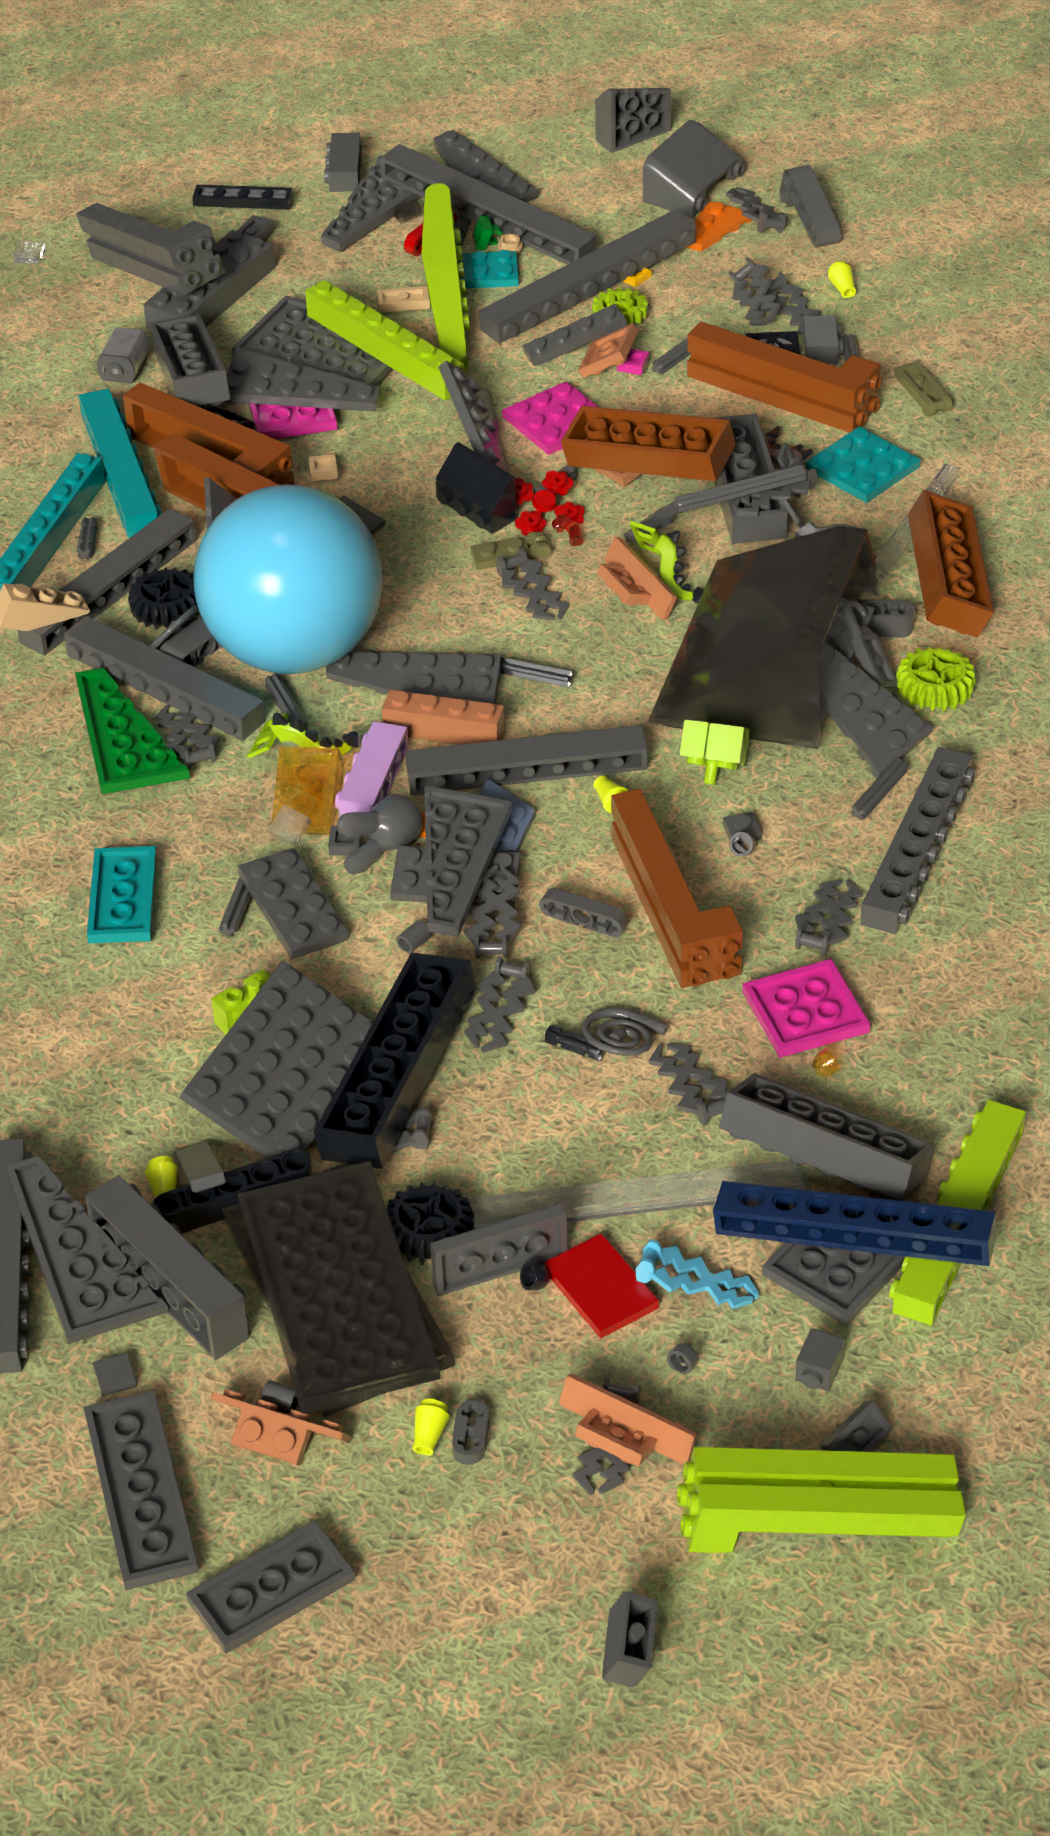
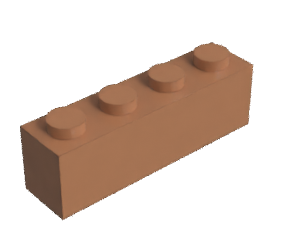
[382,690,505,745]

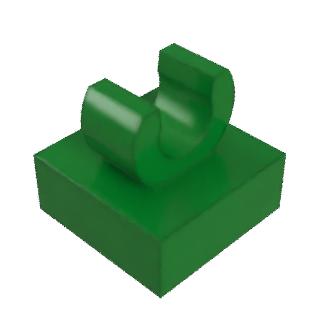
[472,215,502,251]

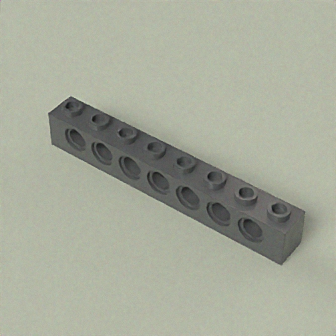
[860,747,976,934]

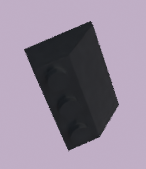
[436,442,516,534]

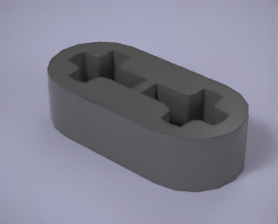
[452,1400,489,1465]

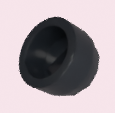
[520,1263,550,1291]

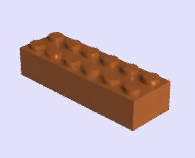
[561,406,736,481]
[908,490,994,637]

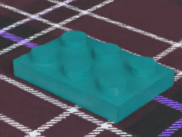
[459,250,518,289]

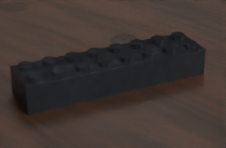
[314,952,477,1169]

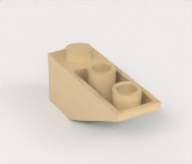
[0,583,90,631]

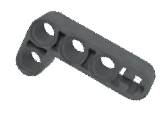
[780,165,841,248]

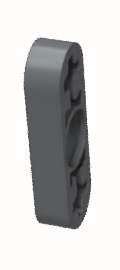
[539,888,628,938]

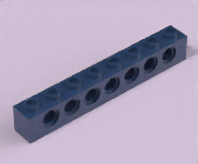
[713,1181,997,1266]

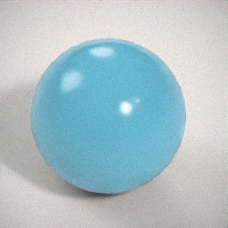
[193,484,383,674]

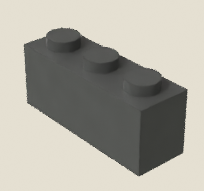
[324,133,362,192]

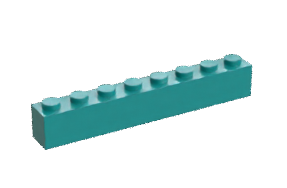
[78,388,162,538]
[0,453,105,591]

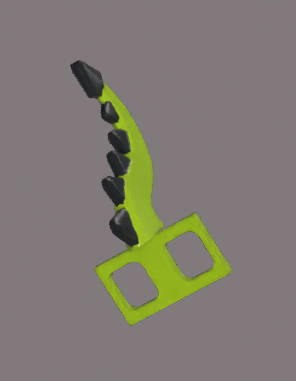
[629,521,711,604]
[246,712,359,758]

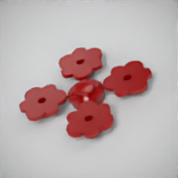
[514,470,584,536]

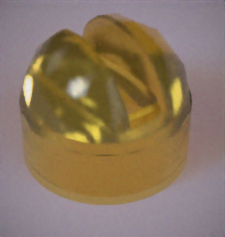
[812,1048,840,1077]

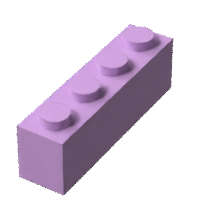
[335,721,408,818]

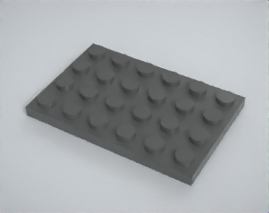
[232,295,418,386]
[179,960,373,1158]

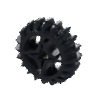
[128,567,200,630]
[382,1181,475,1265]

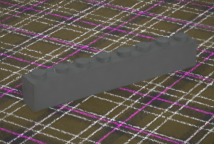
[17,508,197,656]
[64,616,265,741]
[405,725,647,795]
[0,1138,33,1373]

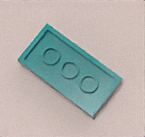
[87,846,157,944]

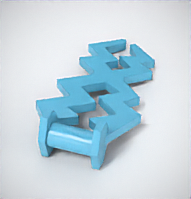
[636,1239,759,1309]

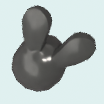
[337,794,423,875]

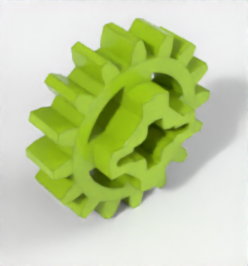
[592,287,648,329]

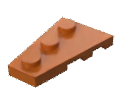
[686,201,753,251]

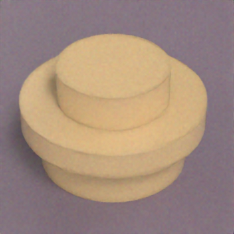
[498,234,523,254]

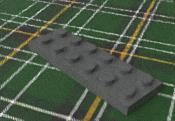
[84,1390,199,1590]

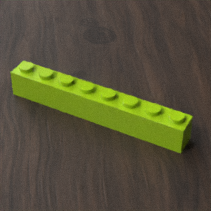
[305,280,464,401]
[889,1100,1026,1326]

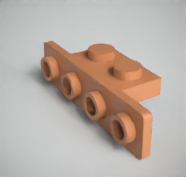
[597,537,677,620]
[559,1373,697,1467]
[210,1389,352,1466]

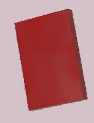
[543,1233,659,1339]

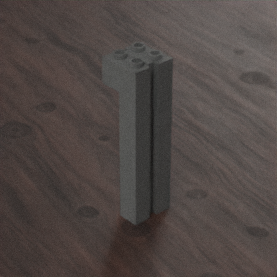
[76,203,225,295]

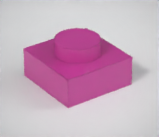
[617,349,649,375]

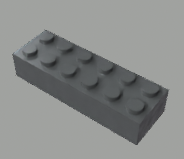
[143,230,275,330]
[149,313,230,406]
[714,413,788,544]
[719,1073,936,1201]
[85,1175,249,1361]

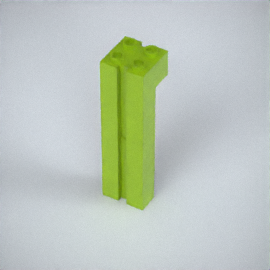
[676,1447,966,1553]

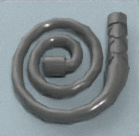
[150,605,199,650]
[581,1007,669,1056]

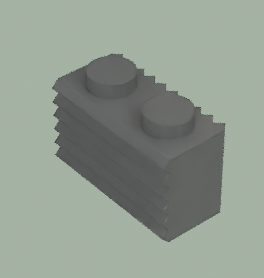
[803,315,843,364]
[602,1591,659,1687]

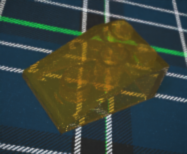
[271,747,345,835]

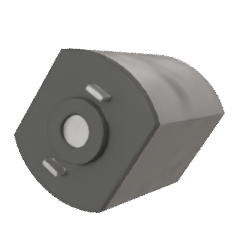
[97,327,149,384]

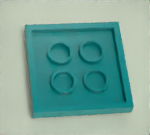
[805,426,921,503]

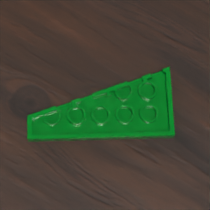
[75,668,190,794]

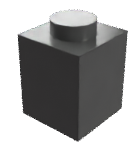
[795,1328,845,1391]

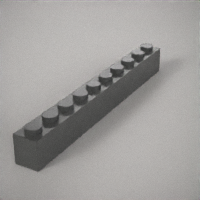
[381,144,597,264]
[479,209,696,344]

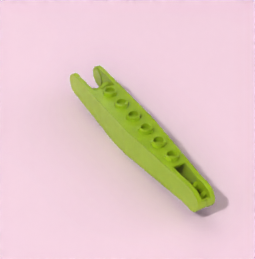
[422,183,470,373]

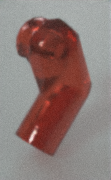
[552,514,583,546]

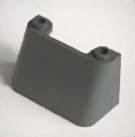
[643,120,745,218]

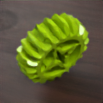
[896,646,976,712]

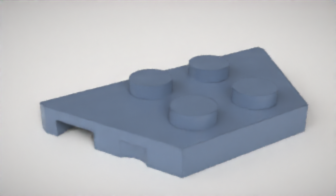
[479,780,535,852]

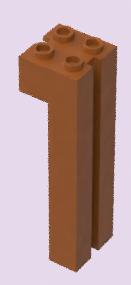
[687,321,882,433]
[123,382,295,485]
[153,433,279,511]
[611,788,743,988]

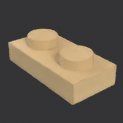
[377,286,430,313]

